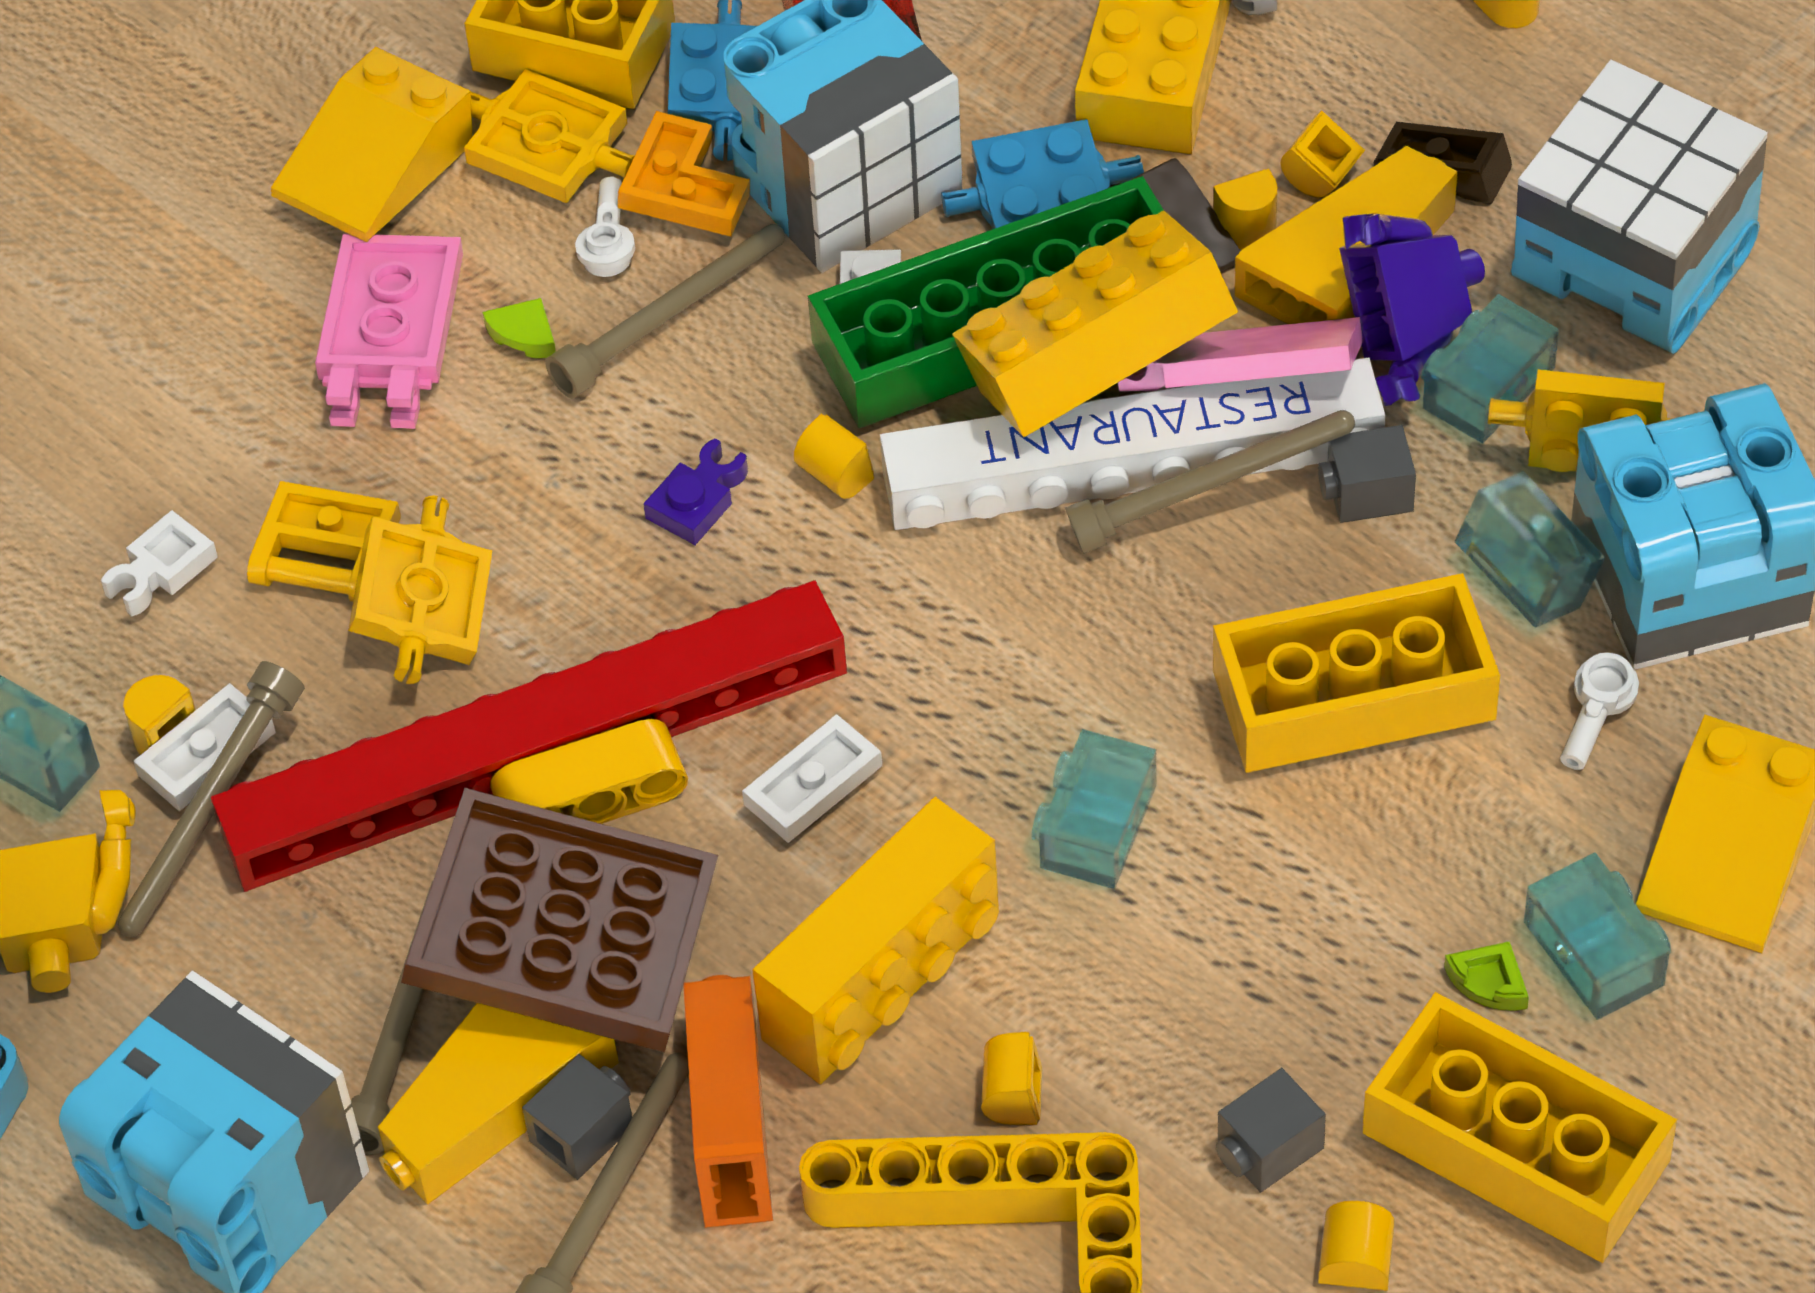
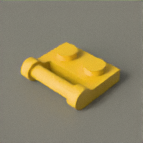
[247,481,401,602]

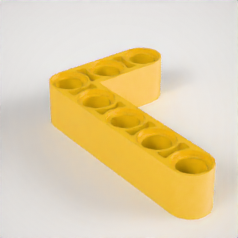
[799,1132,1142,1293]

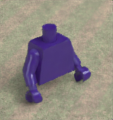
[1339,214,1485,406]

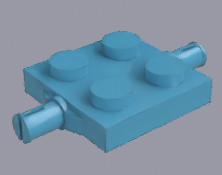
[668,0,757,161]
[941,119,1144,229]

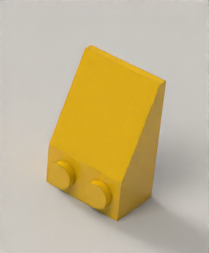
[271,46,472,242]
[1635,714,1815,953]

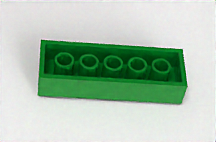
[807,176,1163,428]

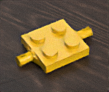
[464,69,635,203]
[1488,369,1674,472]
[348,495,492,684]

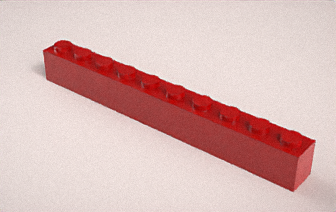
[211,580,847,892]

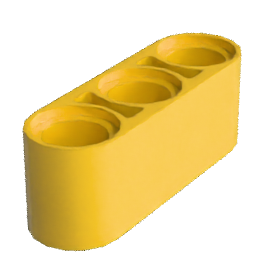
[490,719,688,824]

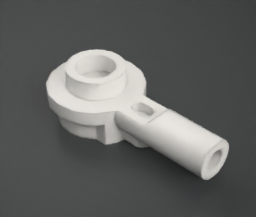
[575,176,635,277]
[1560,652,1639,770]

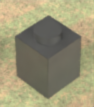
[1318,425,1416,523]
[522,1054,632,1180]
[1216,1068,1326,1193]

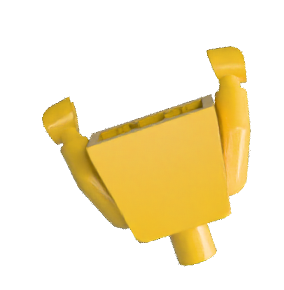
[0,790,136,993]

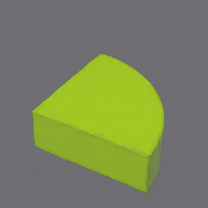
[482,298,556,358]
[1444,941,1529,1011]

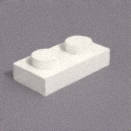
[133,683,276,811]
[742,714,882,843]

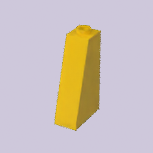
[1235,146,1458,324]
[378,1003,619,1205]

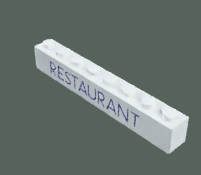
[880,358,1385,530]

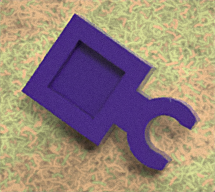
[643,438,748,545]

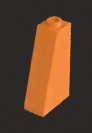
[683,975,773,1228]

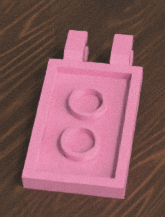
[315,234,463,429]
[1118,317,1363,392]

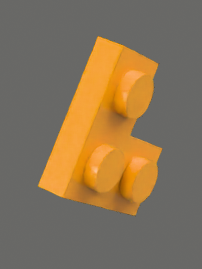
[618,111,750,237]

